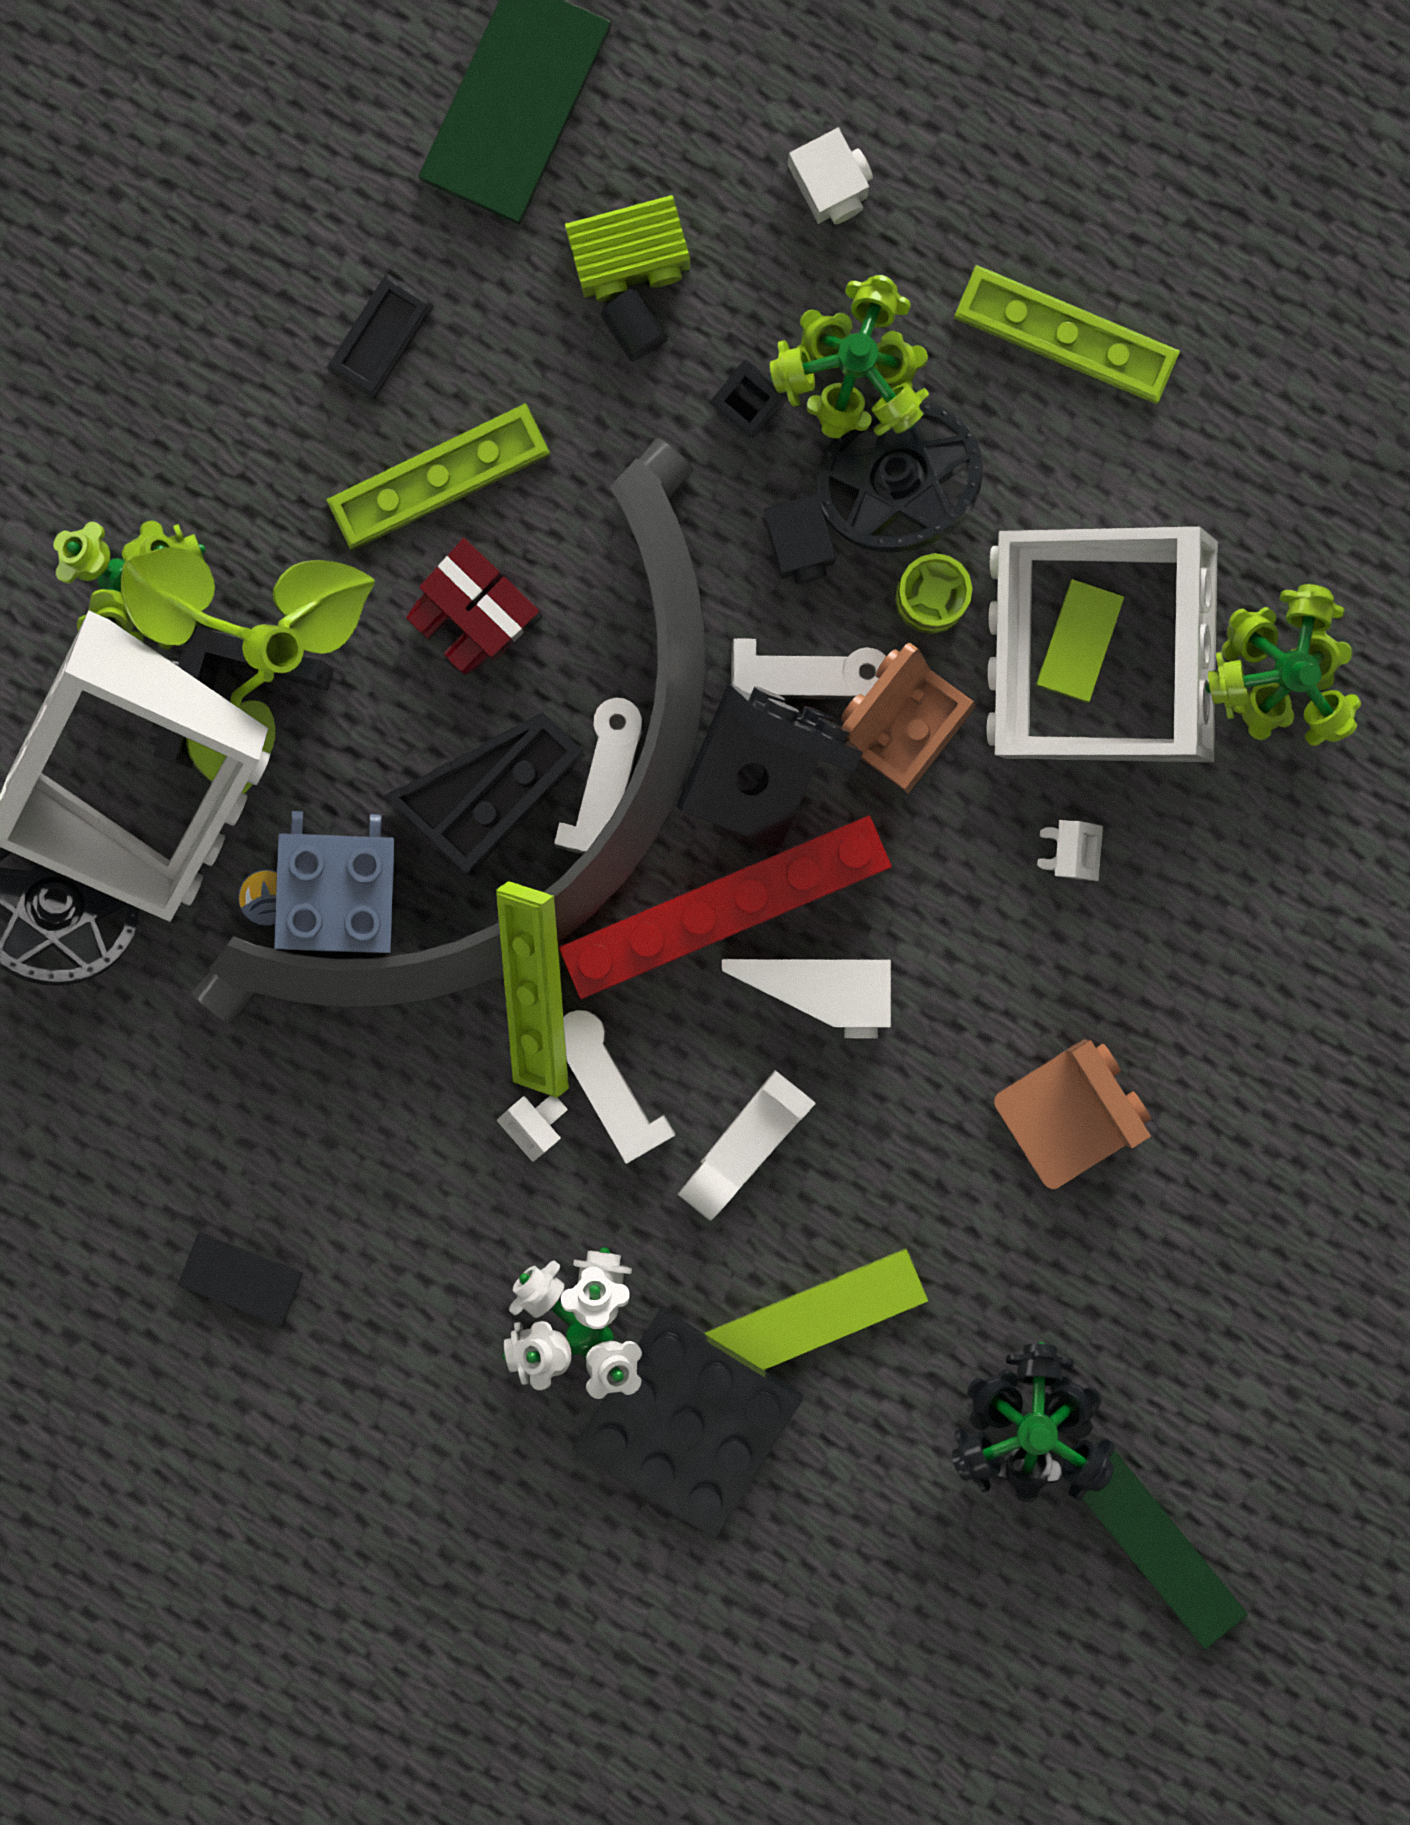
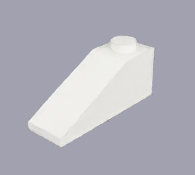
[722,959,891,1038]

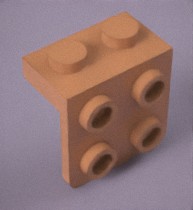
[841,643,976,794]
[994,1039,1151,1189]

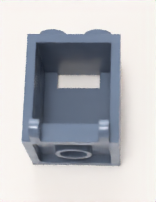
[274,811,394,953]

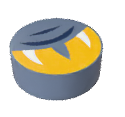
[238,870,277,926]

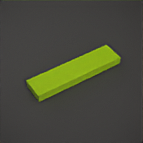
[953,265,1180,404]
[326,403,551,551]
[496,881,569,1098]
[704,1248,928,1370]

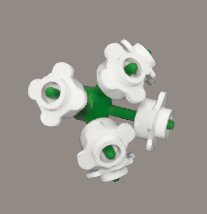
[502,1247,642,1399]

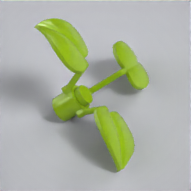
[121,548,375,793]

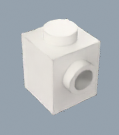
[788,127,873,224]

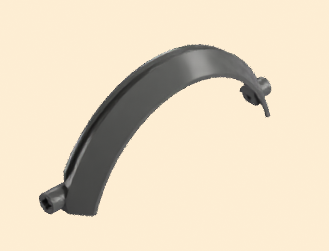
[191,437,706,1024]

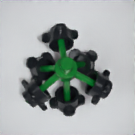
[952,1342,1115,1502]

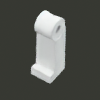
[731,639,886,699]
[554,698,642,854]
[563,1010,675,1164]
[678,1070,816,1221]

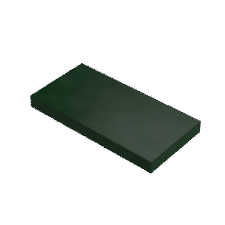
[418,0,612,226]

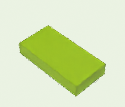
[1035,579,1124,703]

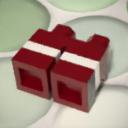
[406,537,543,676]

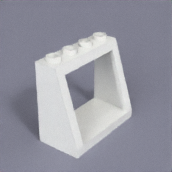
[987,527,1218,762]
[0,611,270,922]

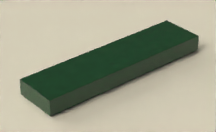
[1068,1438,1248,1650]

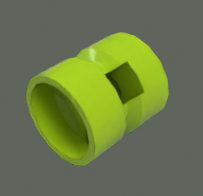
[895,553,973,634]

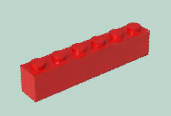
[559,815,892,999]

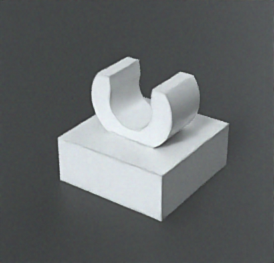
[1037,820,1103,881]
[497,1096,568,1162]

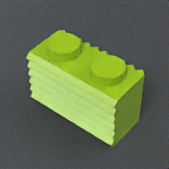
[565,195,690,302]

